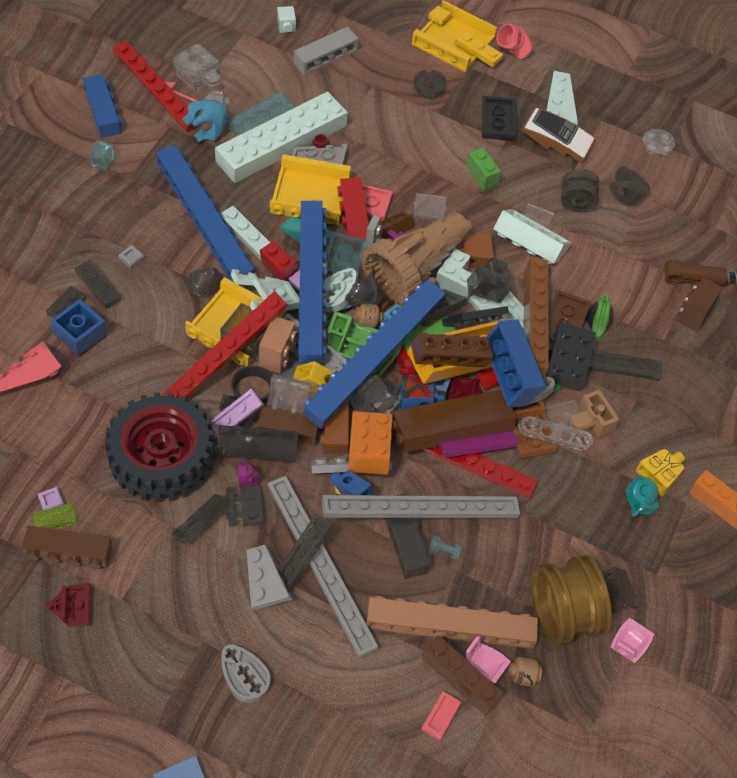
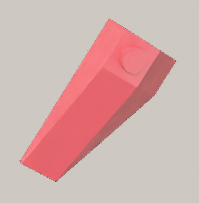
[0,341,61,392]

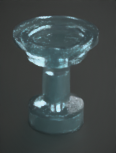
[428,532,462,560]

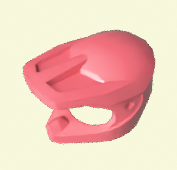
[496,23,533,59]

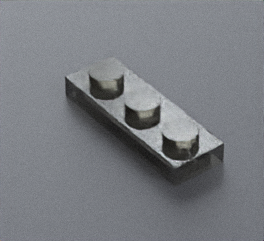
[75,260,121,309]
[172,494,230,545]

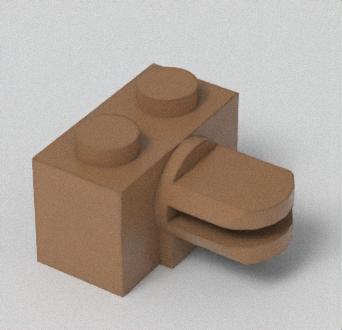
[569,389,620,438]

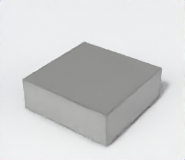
[119,245,145,269]

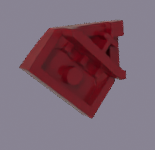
[447,375,486,400]
[45,583,92,627]

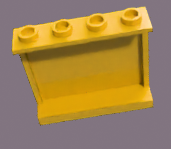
[412,0,497,72]
[270,154,351,225]
[185,277,286,367]

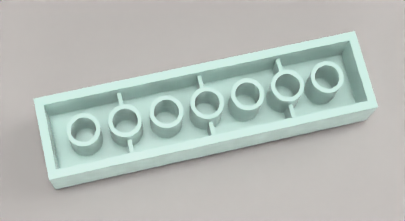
[215,91,348,183]

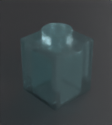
[89,140,115,171]

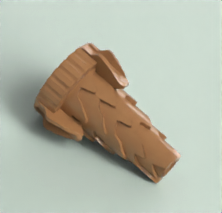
[361,211,472,307]

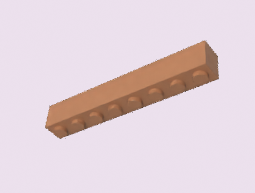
[366,596,538,649]

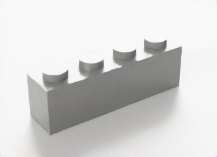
[293,27,359,75]

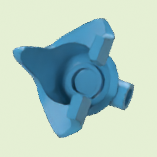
[182,100,228,142]

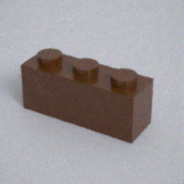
[257,406,319,446]

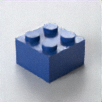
[50,299,107,356]

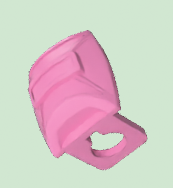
[611,618,654,663]
[466,636,511,684]

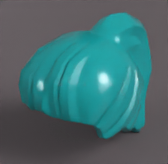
[626,476,659,517]

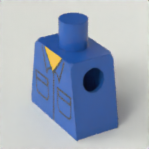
[330,470,372,496]

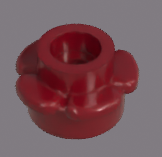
[312,134,329,148]

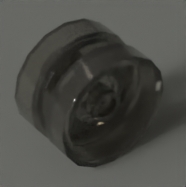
[561,169,600,213]

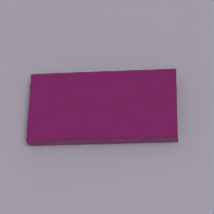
[439,430,518,458]

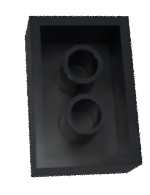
[545,322,596,391]

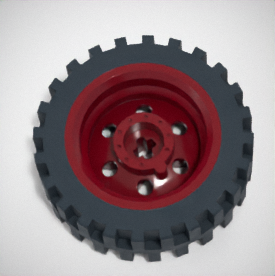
[105,392,216,502]

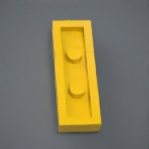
[455,31,503,67]

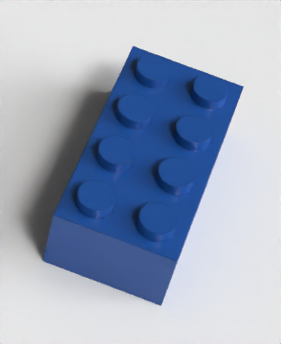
[486,319,545,408]

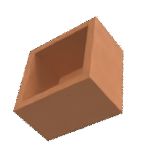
[259,317,297,374]

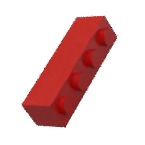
[337,177,369,249]

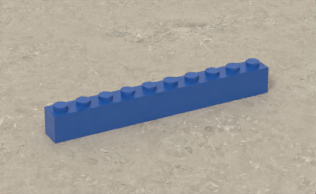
[156,145,256,286]
[299,200,326,365]
[303,279,446,429]

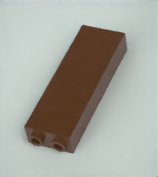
[391,390,516,453]

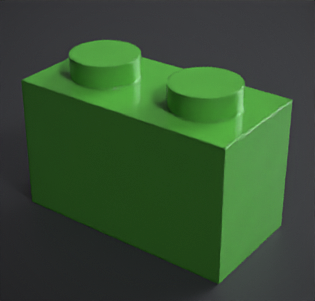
[466,148,501,191]

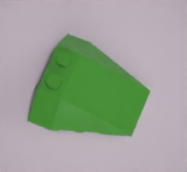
[328,311,403,400]

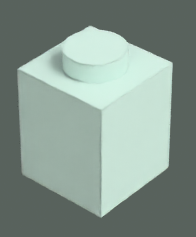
[277,6,296,33]

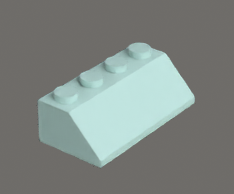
[493,209,572,264]

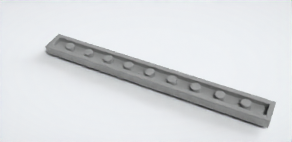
[268,476,378,659]
[321,495,520,518]

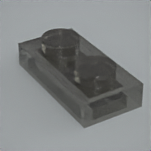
[46,286,86,318]

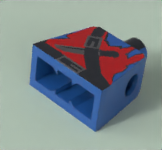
[400,373,445,410]

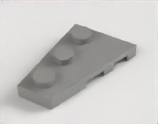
[292,144,347,165]

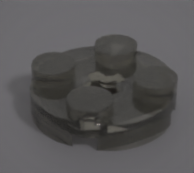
[413,70,446,100]

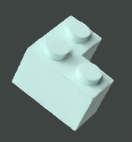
[435,248,478,301]

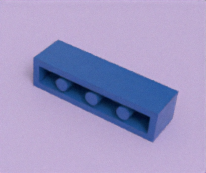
[83,74,122,138]

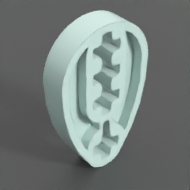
[323,268,358,313]

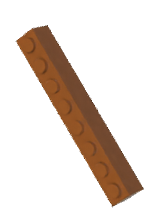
[523,257,548,378]

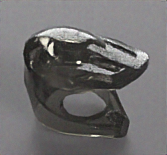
[609,166,650,206]

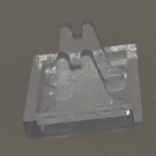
[267,374,311,414]

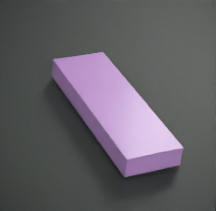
[211,388,264,440]

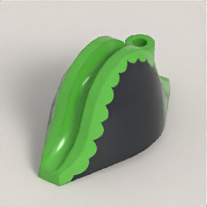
[587,294,614,339]

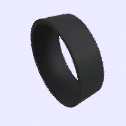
[231,366,274,404]

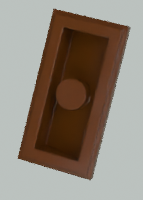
[381,211,414,239]

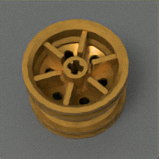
[531,554,612,646]

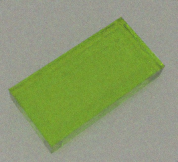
[31,503,77,529]

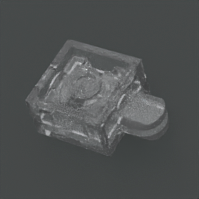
[172,43,221,91]

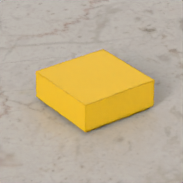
[428,6,451,25]

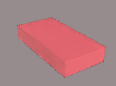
[421,691,462,741]

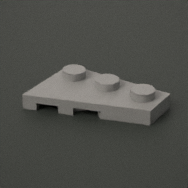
[365,215,383,249]
[246,545,293,610]

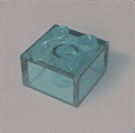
[323,232,366,278]

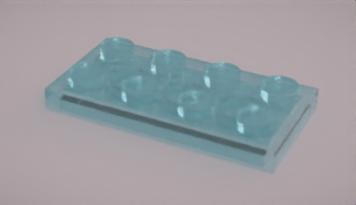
[226,91,295,136]

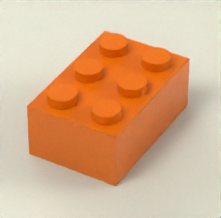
[348,411,392,475]

